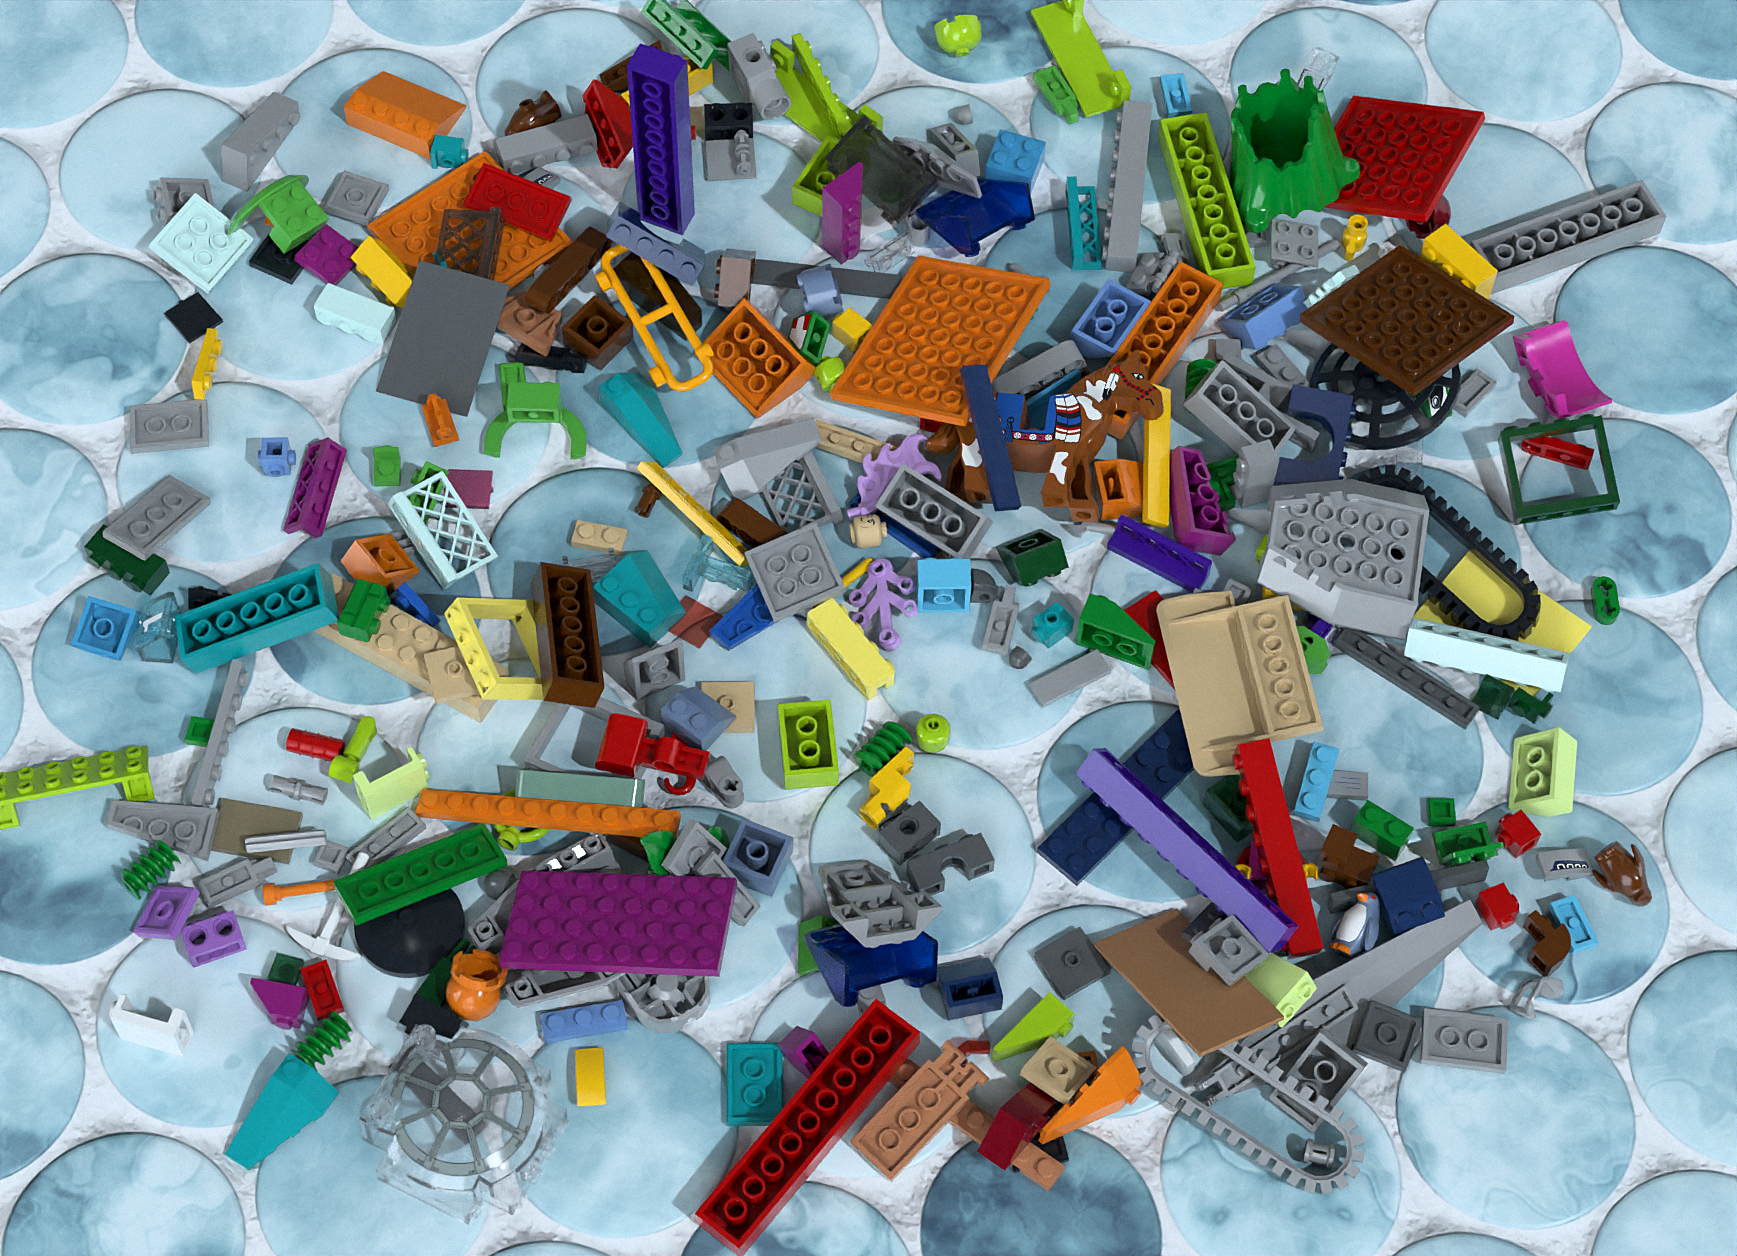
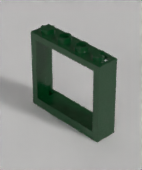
[1497,414,1620,525]

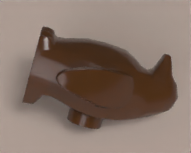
[504,90,562,136]
[1592,841,1652,907]

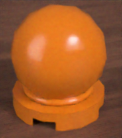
[446,949,508,1022]

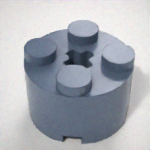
[797,264,844,317]

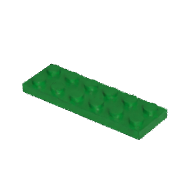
[333,823,508,925]

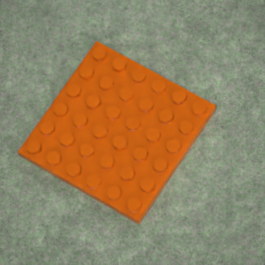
[367,151,573,291]

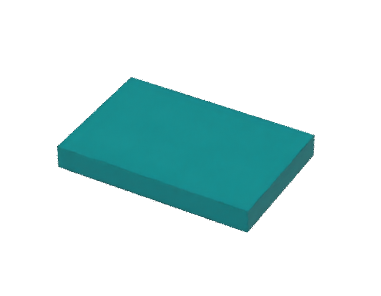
[727,1043,783,1126]

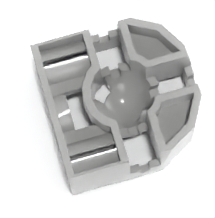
[613,973,710,1034]

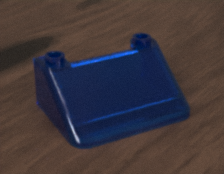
[916,178,1035,257]
[805,924,938,1007]

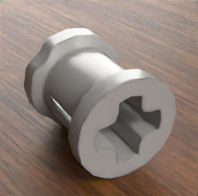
[1302,1138,1336,1169]

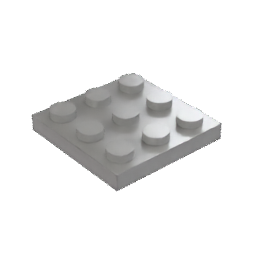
[744,522,846,623]

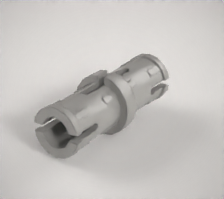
[271,775,328,805]

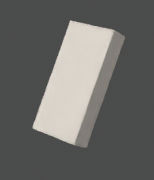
[1156,1018,1196,1077]

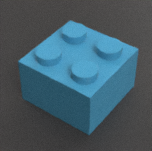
[984,129,1046,196]

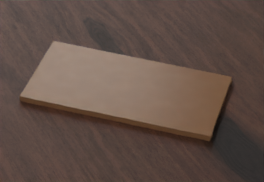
[1094,908,1284,1057]

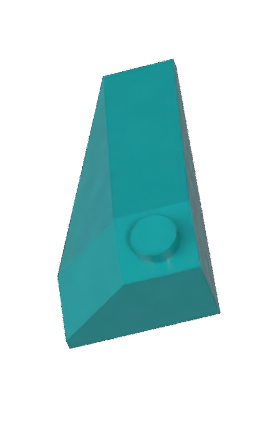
[598,373,682,468]
[225,1053,339,1170]

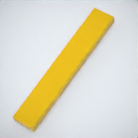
[1142,383,1171,529]
[637,461,750,566]

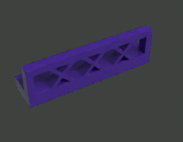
[1107,514,1212,593]

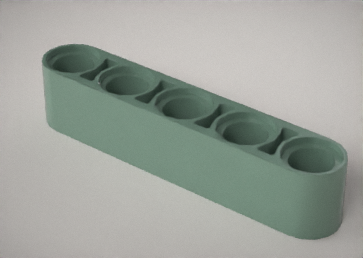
[515,769,645,807]

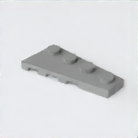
[106,800,220,861]

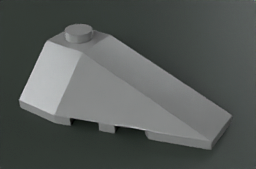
[892,136,982,198]
[713,418,822,501]

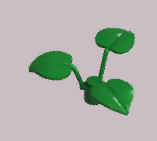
[640,826,730,875]

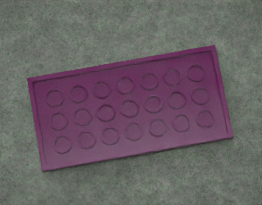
[499,871,738,977]

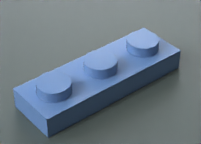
[541,1000,628,1044]

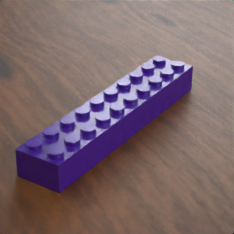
[627,43,695,236]

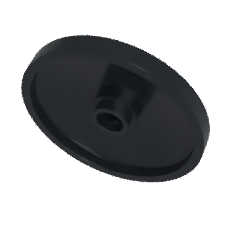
[354,888,465,978]

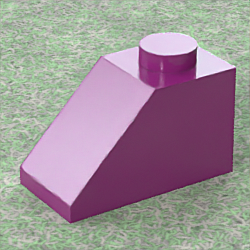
[250,978,309,1030]
[778,1026,829,1079]

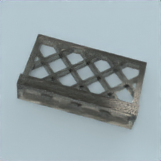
[434,207,505,280]

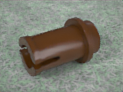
[634,484,662,518]

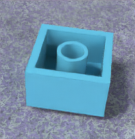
[916,557,971,613]

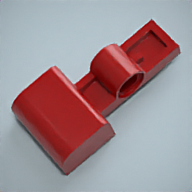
[595,713,710,780]

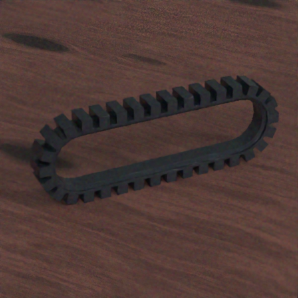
[1357,465,1541,641]

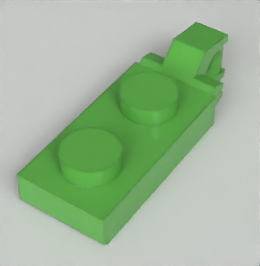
[1033,65,1079,124]

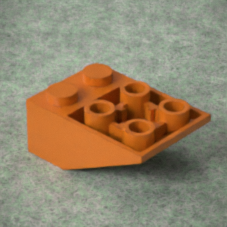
[1092,459,1171,521]

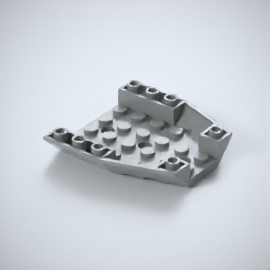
[1257,479,1429,640]
[467,833,627,1008]

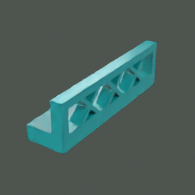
[1065,176,1102,270]

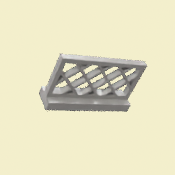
[762,451,844,533]

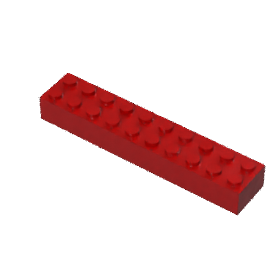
[695,999,920,1256]

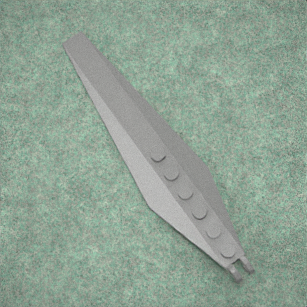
[1194,899,1483,1106]

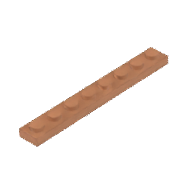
[889,1058,1066,1192]

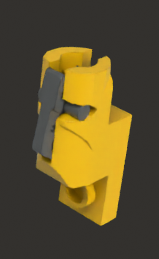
[858,746,914,830]

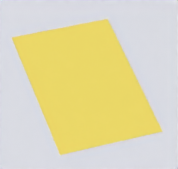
[1413,551,1592,697]

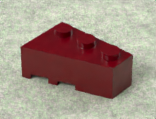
[977,1082,1060,1171]

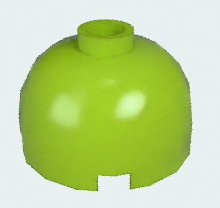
[934,15,982,57]

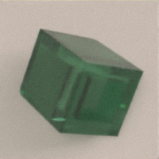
[1472,674,1514,720]

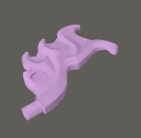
[846,433,942,519]

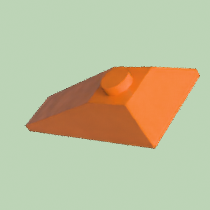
[1038,1046,1143,1144]

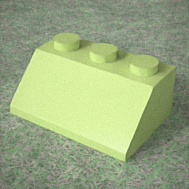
[1508,727,1577,817]

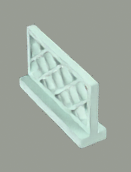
[388,471,498,590]

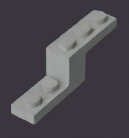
[1222,352,1320,453]

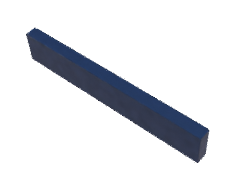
[960,364,1022,512]

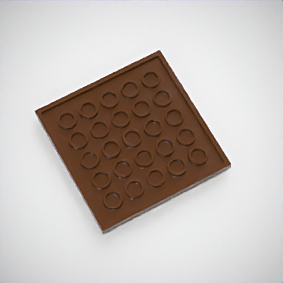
[1299,245,1515,396]

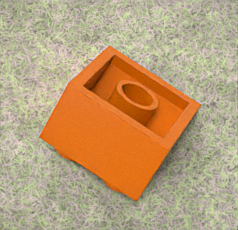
[340,533,420,595]

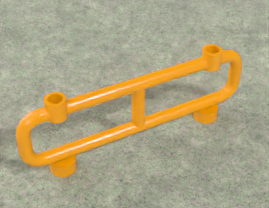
[594,244,714,392]

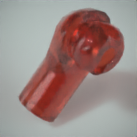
[957,1040,991,1067]

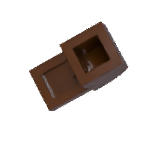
[1523,910,1571,977]

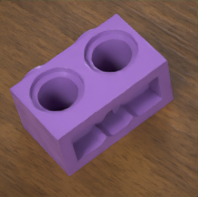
[181,910,247,968]

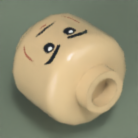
[849,514,887,549]

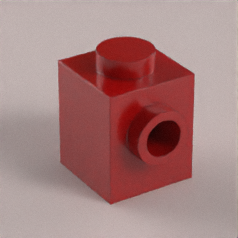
[1495,810,1541,859]
[1475,882,1520,931]

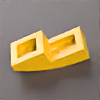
[575,1047,606,1106]

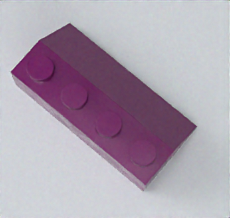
[822,162,863,265]

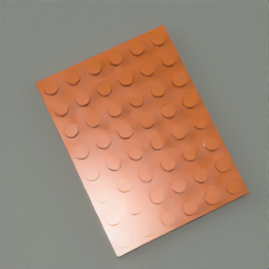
[830,255,1051,426]

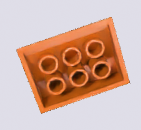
[344,71,466,159]
[694,298,816,418]

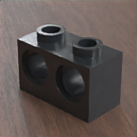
[704,102,753,141]

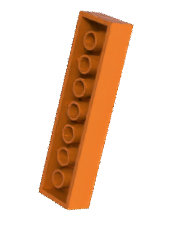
[1106,261,1223,440]

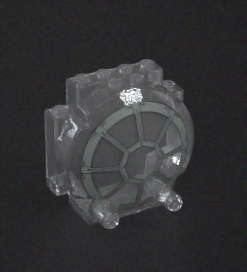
[358,1024,570,1225]

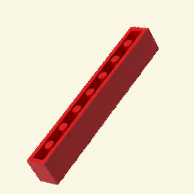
[1232,738,1324,960]

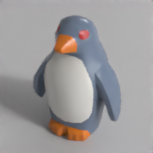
[1329,892,1381,960]

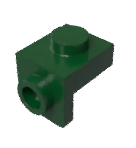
[1508,687,1554,724]

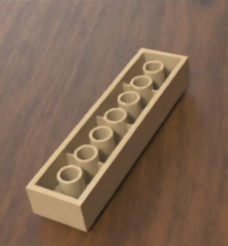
[313,573,509,723]

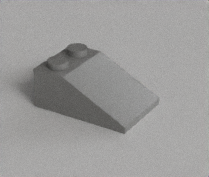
[623,639,685,701]
[1269,1028,1368,1133]

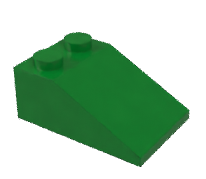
[1075,593,1155,670]

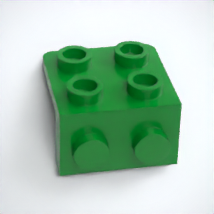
[1432,822,1504,867]

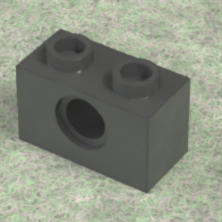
[878,800,941,866]

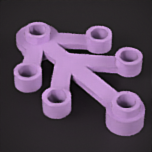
[849,558,919,652]

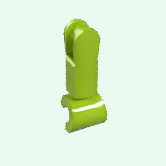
[328,716,377,784]

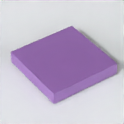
[133,885,200,940]

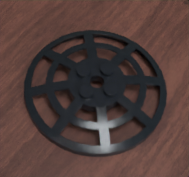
[1310,343,1461,450]

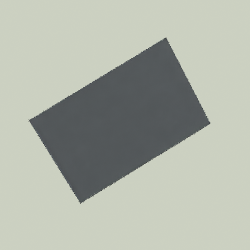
[376,260,510,417]

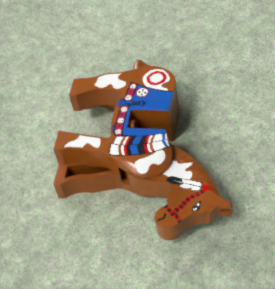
[925,349,1164,523]

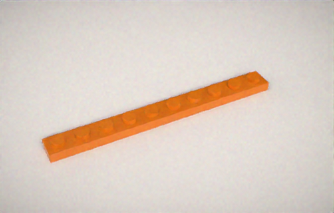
[415,789,682,837]

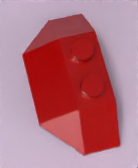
[582,79,633,169]

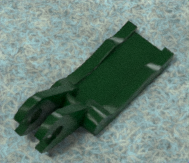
[412,938,477,1007]

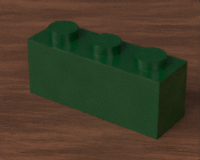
[84,524,170,596]

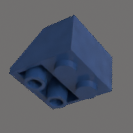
[935,957,1003,1021]

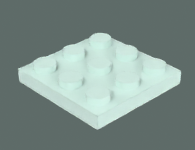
[148,193,254,294]

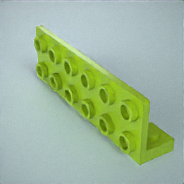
[1031,0,1131,117]
[770,40,883,151]
[0,746,155,830]

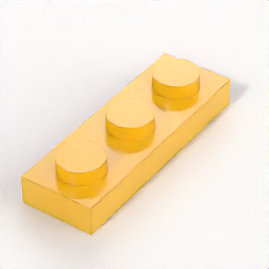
[191,328,223,400]

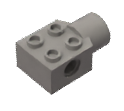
[727,33,791,120]

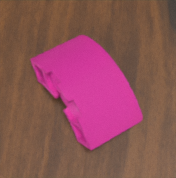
[1513,320,1612,419]

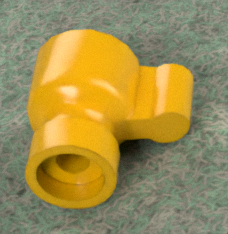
[1341,214,1368,261]

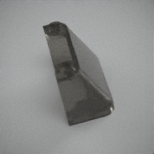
[824,114,939,225]

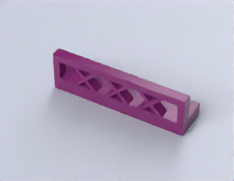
[283,437,347,538]

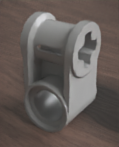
[898,198,930,246]
[703,756,744,808]

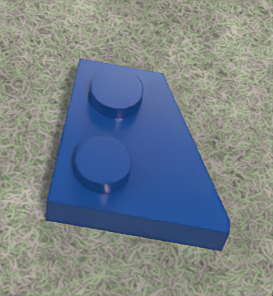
[388,582,441,627]

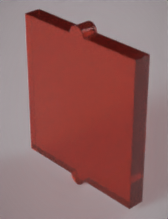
[668,595,724,649]

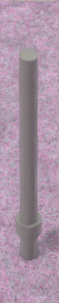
[1217,239,1340,312]

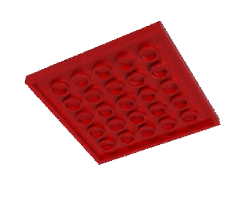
[1324,95,1485,223]

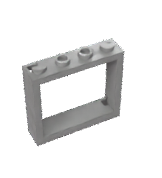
[524,697,665,806]

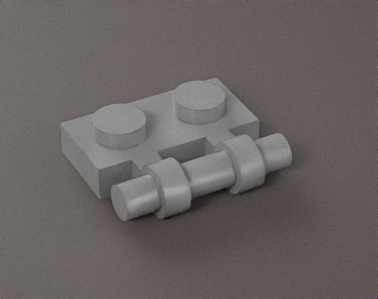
[1125,250,1179,295]

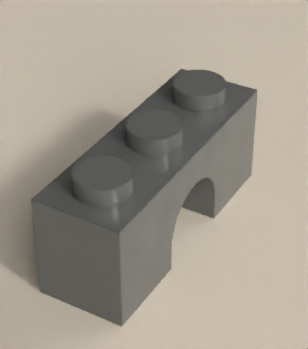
[906,833,995,896]

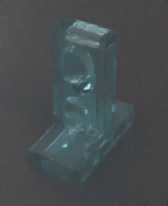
[682,535,752,592]

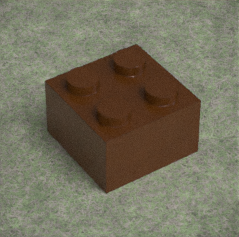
[562,295,634,370]

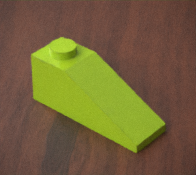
[992,992,1075,1062]

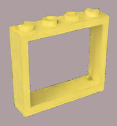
[444,597,543,700]

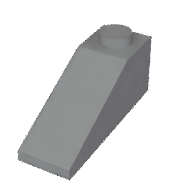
[929,123,981,177]

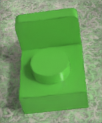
[373,445,401,487]

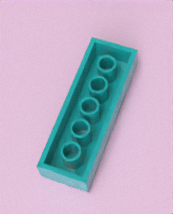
[175,563,339,674]

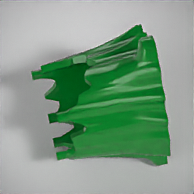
[1228,69,1360,233]

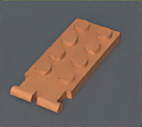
[850,1040,989,1182]

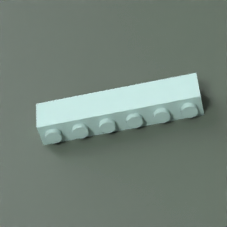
[1404,618,1570,692]

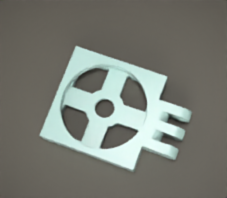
[1303,265,1360,308]

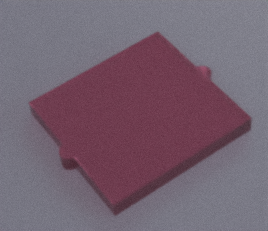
[444,469,494,509]

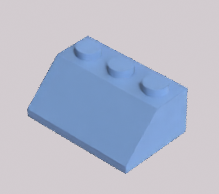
[1070,279,1151,359]
[1218,283,1308,350]

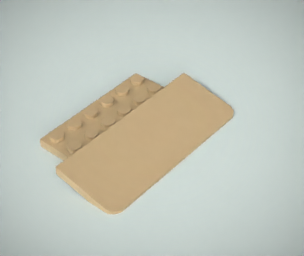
[1156,591,1324,777]

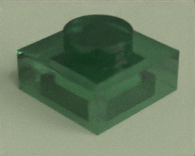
[268,953,305,986]

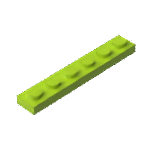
[792,33,859,148]

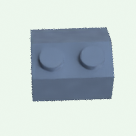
[660,686,736,751]

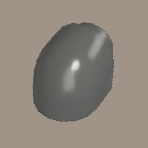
[970,568,997,603]
[484,870,518,900]

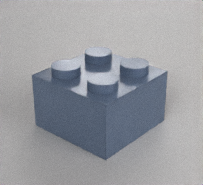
[723,818,793,897]

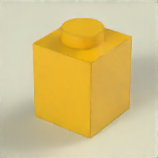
[832,307,871,353]

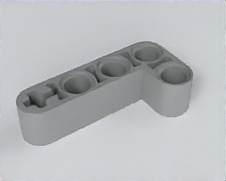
[991,340,1090,399]

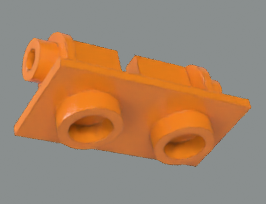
[421,393,459,447]

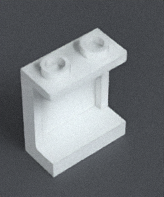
[109,993,194,1057]

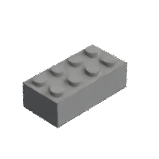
[1183,360,1297,455]
[875,463,993,559]

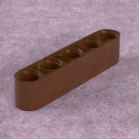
[525,226,613,314]
[716,497,789,548]

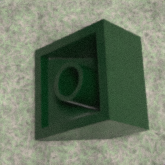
[996,529,1069,587]

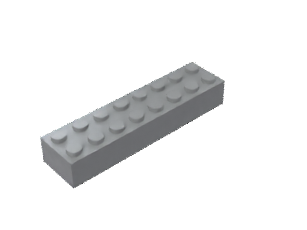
[1470,180,1667,295]

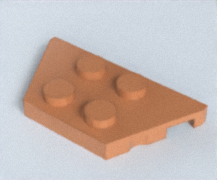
[497,291,562,356]

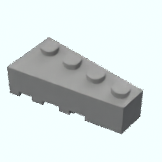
[221,92,300,192]

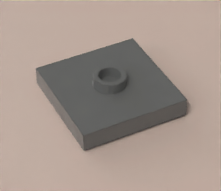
[1034,927,1111,1000]
[1352,999,1423,1072]

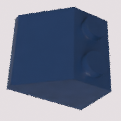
[1371,857,1445,935]

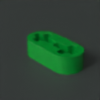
[1591,576,1620,625]

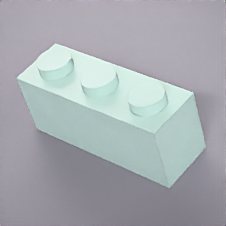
[314,283,397,344]

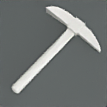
[286,852,369,962]

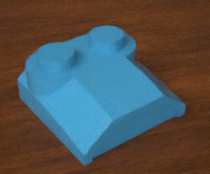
[71,596,140,661]

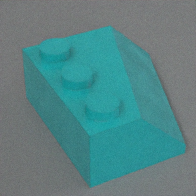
[593,550,686,648]

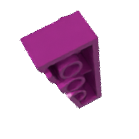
[1169,446,1236,556]

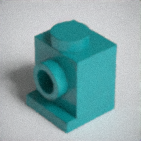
[430,135,469,169]

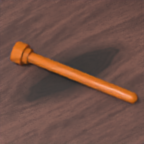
[262,879,337,906]

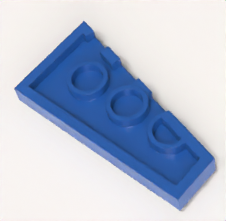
[709,584,778,651]

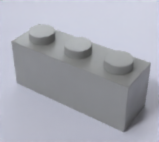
[1230,439,1279,509]

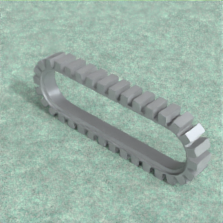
[1132,1014,1365,1195]

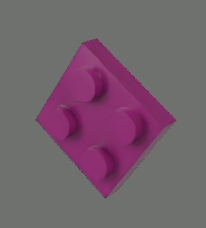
[295,224,359,286]

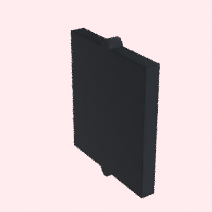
[164,292,223,344]

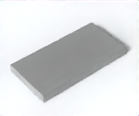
[103,475,211,561]

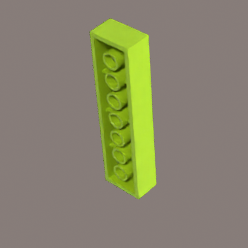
[1158,112,1256,289]

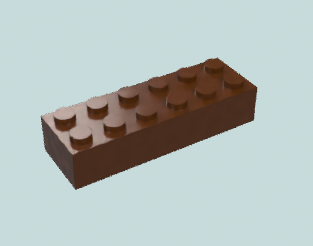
[531,562,605,708]

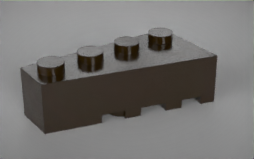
[613,252,702,341]

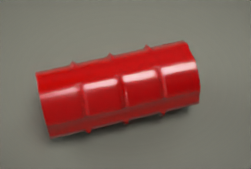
[286,728,345,762]

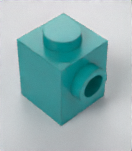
[1032,602,1074,649]

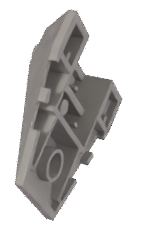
[818,860,942,948]

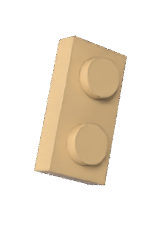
[571,520,628,556]

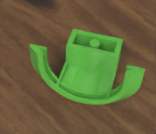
[228,174,329,254]
[484,381,587,460]

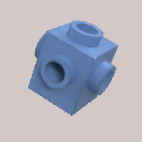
[258,437,296,477]

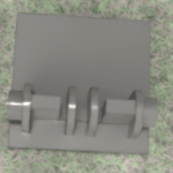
[705,130,757,181]
[1270,218,1318,269]

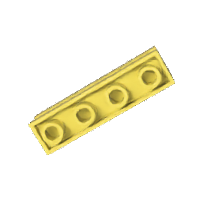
[807,598,895,701]

